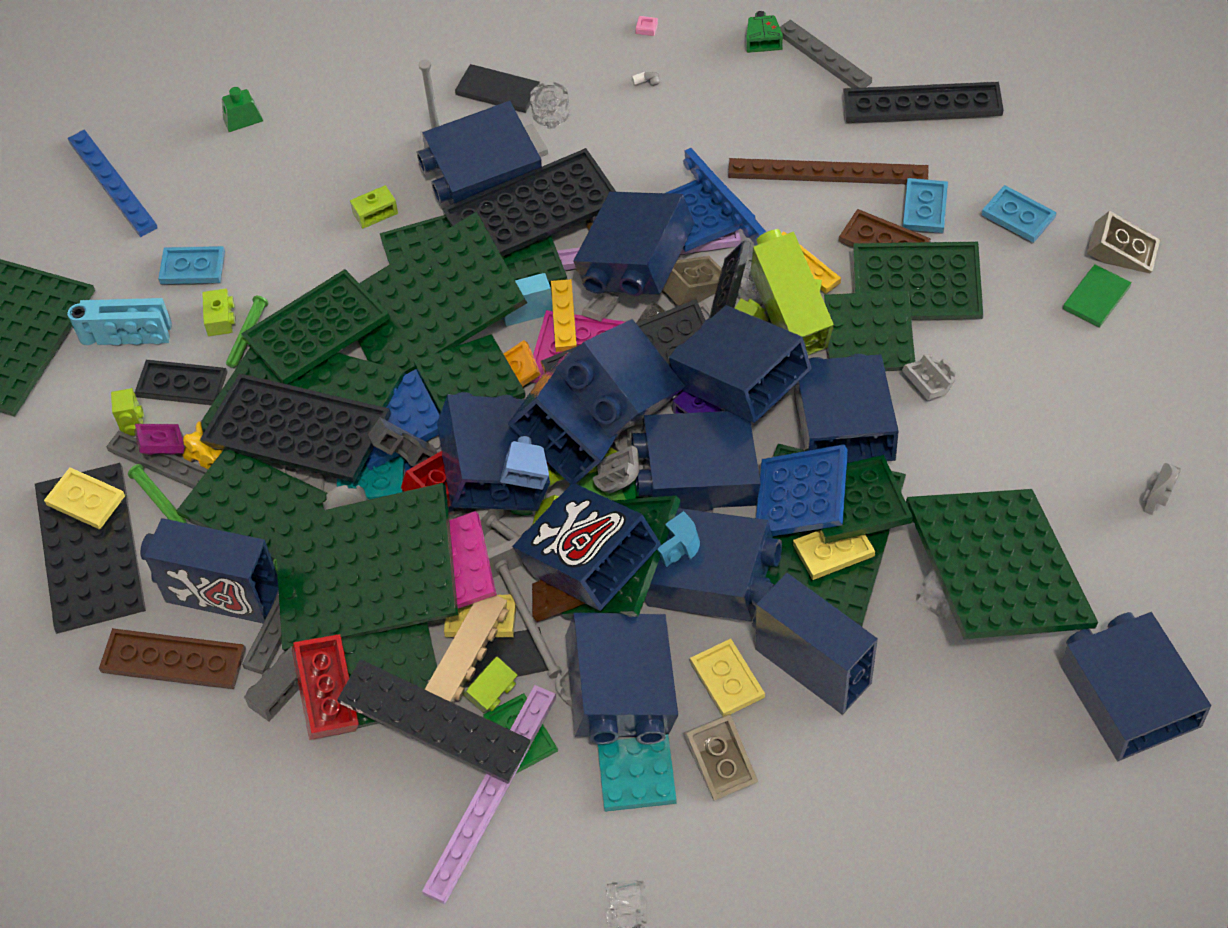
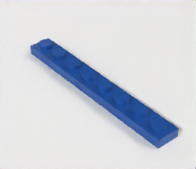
[68,129,158,237]
[683,148,766,246]

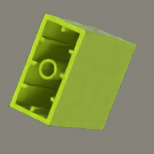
[750,229,834,355]

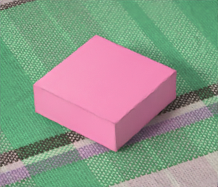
[635,16,658,36]

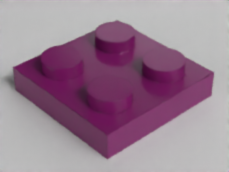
[134,424,184,455]

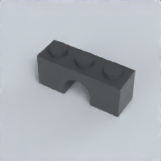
[368,417,437,467]

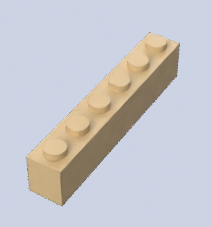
[425,595,509,703]

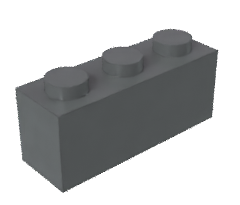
[244,646,299,722]

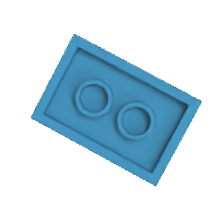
[903,178,948,233]
[982,185,1057,243]
[158,246,225,284]

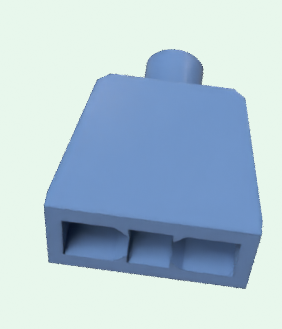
[500,436,549,490]

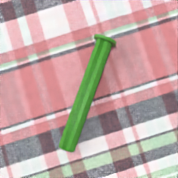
[226,295,269,368]
[128,464,186,523]

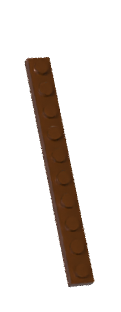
[728,158,929,185]

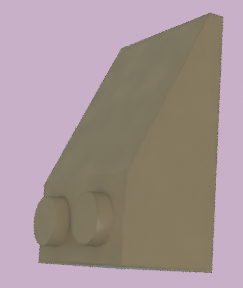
[1087,211,1160,273]
[663,256,722,306]
[683,714,758,801]

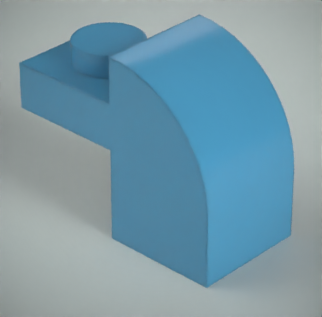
[657,511,700,567]

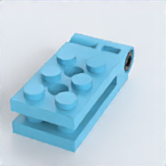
[68,298,172,345]

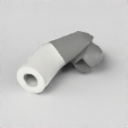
[631,72,660,86]

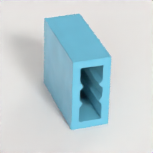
[502,273,553,326]

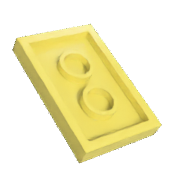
[44,468,125,529]
[793,530,875,580]
[444,595,517,637]
[690,639,765,716]

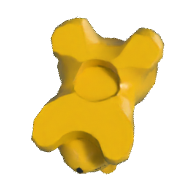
[182,421,223,469]

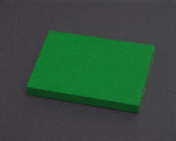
[1063,264,1132,328]
[483,693,558,774]

